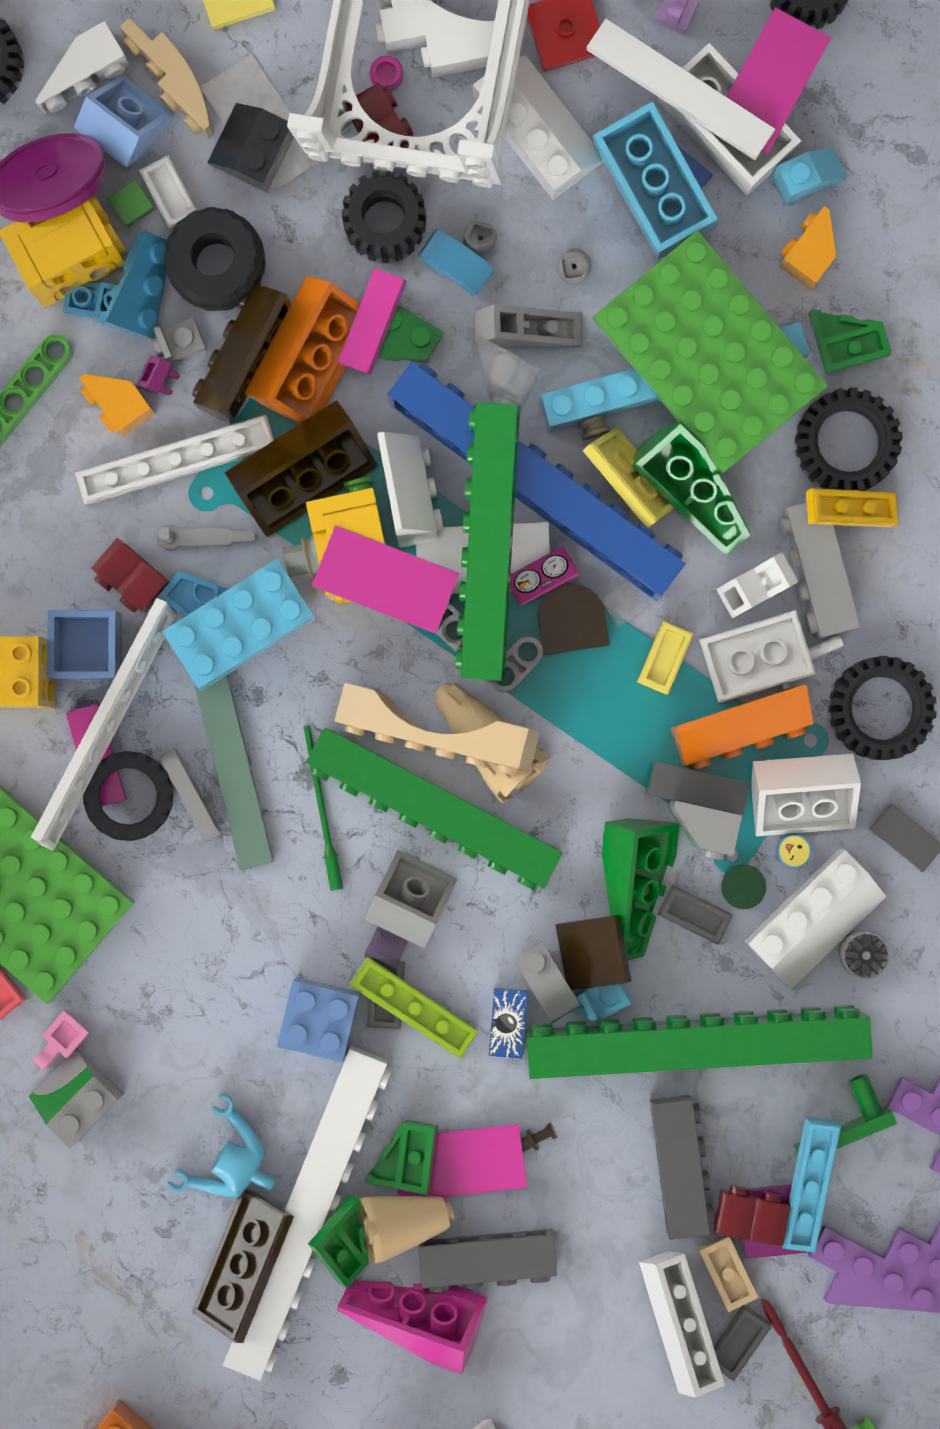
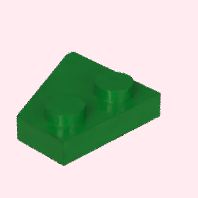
[378,306,444,363]
[808,309,892,374]
[365,1120,438,1195]
[308,1195,369,1289]

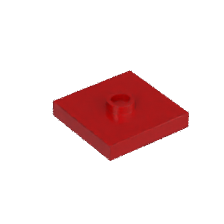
[527,0,600,72]

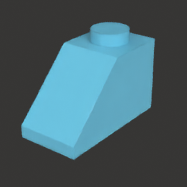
[772,148,847,206]

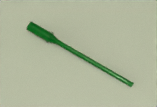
[303,725,343,891]

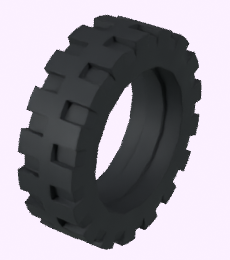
[83,751,174,841]

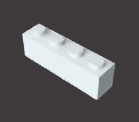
[639,1251,725,1398]

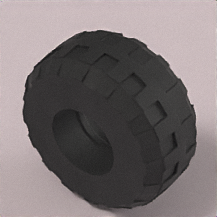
[164,207,266,312]

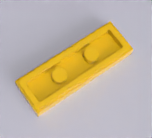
[806,488,899,527]

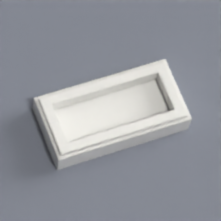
[139,155,196,231]

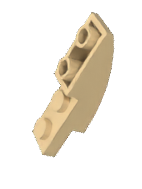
[120,18,213,139]

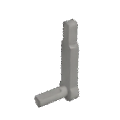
[157,525,256,550]

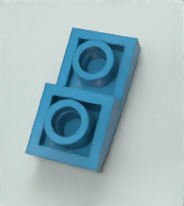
[418,229,495,296]
[63,282,115,319]

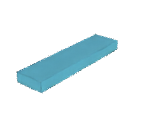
[782,1117,841,1253]

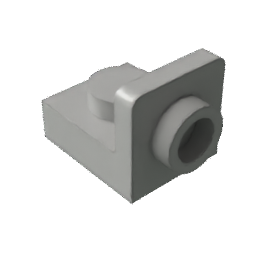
[151,317,206,364]

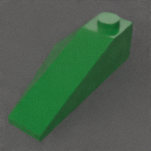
[632,422,751,555]
[602,818,680,960]

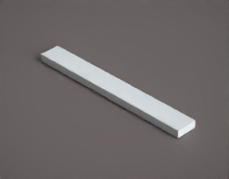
[31,598,177,851]

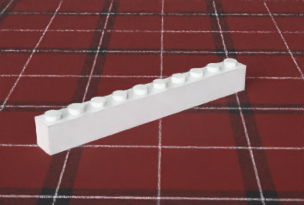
[223,1045,391,1381]

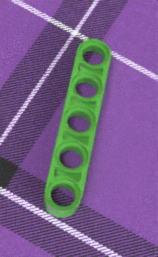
[0,335,73,447]

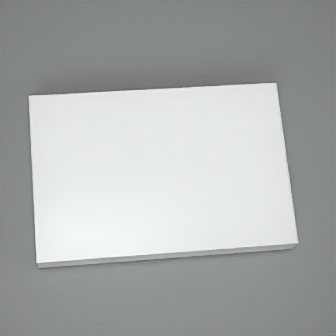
[700,610,816,704]

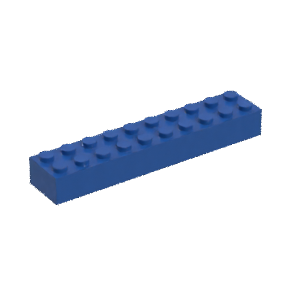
[387,362,686,602]

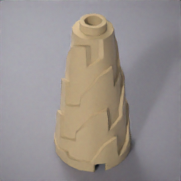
[434,682,552,804]

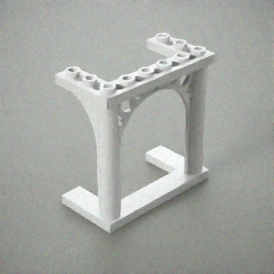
[287,0,530,188]

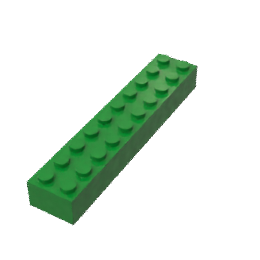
[525,1005,873,1079]

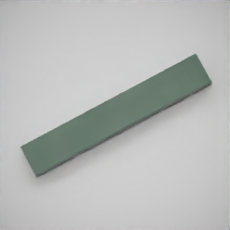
[194,675,274,870]

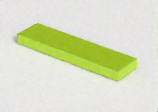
[349,957,479,1059]

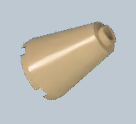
[359,1196,454,1264]

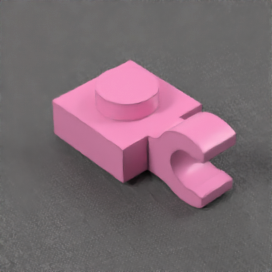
[33,1010,91,1070]

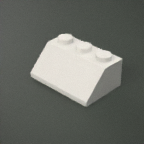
[377,432,443,548]
[751,754,861,836]

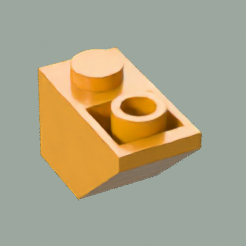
[780,206,836,290]
[79,374,155,436]

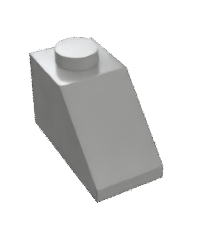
[513,941,581,1023]

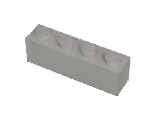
[779,502,860,640]

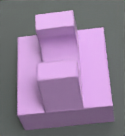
[654,0,699,35]

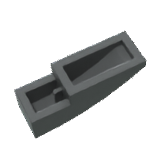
[646,762,750,816]

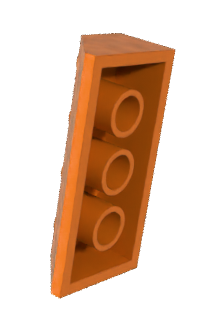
[245,276,360,425]
[670,684,814,770]

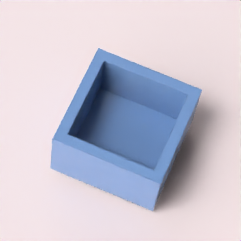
[47,610,122,680]
[277,977,360,1062]

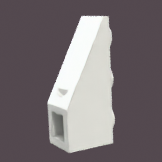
[35,21,130,114]

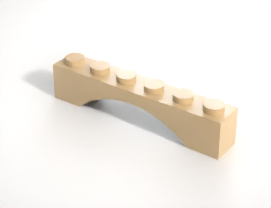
[334,683,540,776]

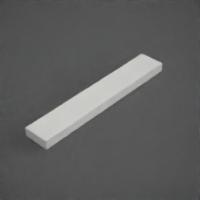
[587,19,775,160]
[75,415,274,506]

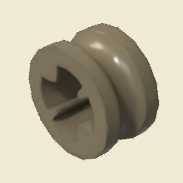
[577,415,611,441]

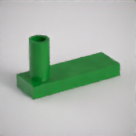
[794,1074,897,1155]

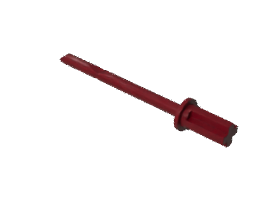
[761,1299,847,1429]

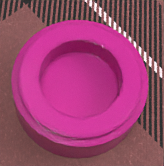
[370,56,403,91]

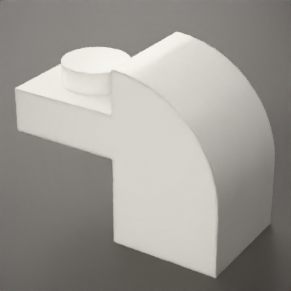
[716,553,798,618]

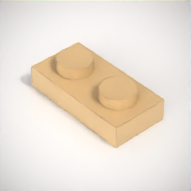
[698,1236,758,1312]

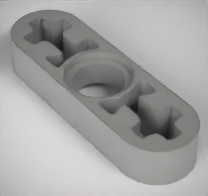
[160,749,221,842]

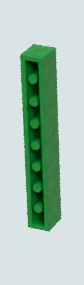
[456,402,521,681]
[305,727,563,891]

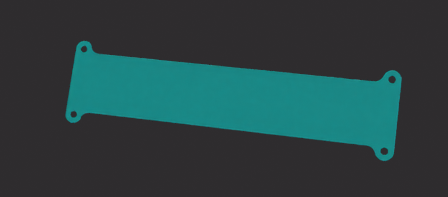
[188,398,829,873]

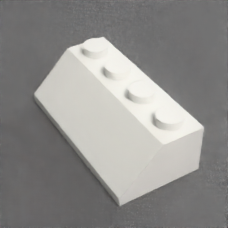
[473,55,603,200]
[744,849,887,990]

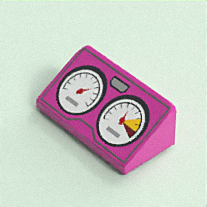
[510,546,580,607]

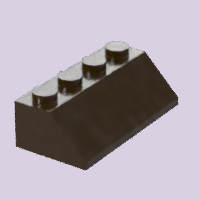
[192,284,291,425]
[224,400,378,537]

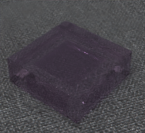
[365,927,409,970]

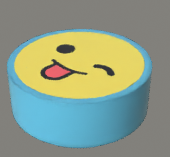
[776,834,811,868]

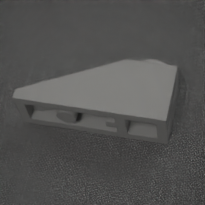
[475,304,582,348]

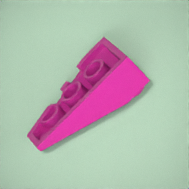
[337,1280,488,1374]

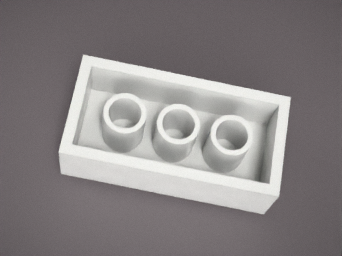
[657,43,801,196]

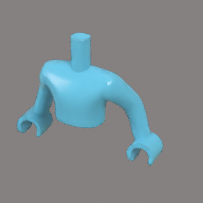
[168,1093,276,1197]

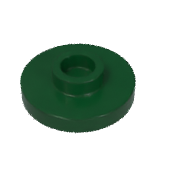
[721,864,766,909]

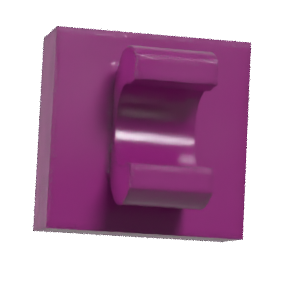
[136,356,180,395]

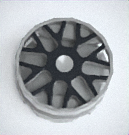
[839,930,890,979]

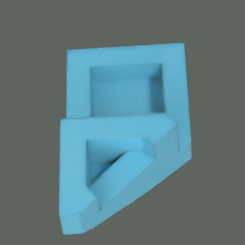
[572,984,633,1021]

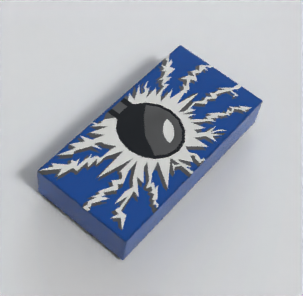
[489,988,528,1059]

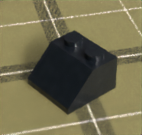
[207,103,294,192]

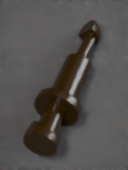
[521,1122,558,1152]

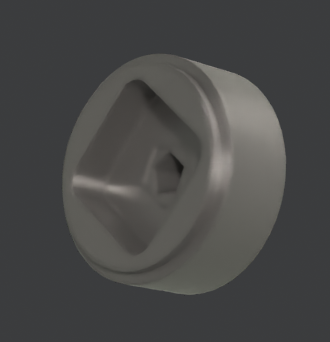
[463,221,497,256]
[557,249,592,284]

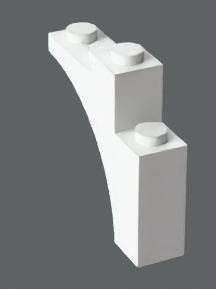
[375,0,495,78]

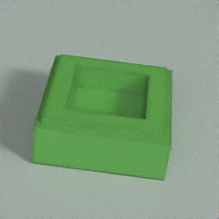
[107,179,155,228]

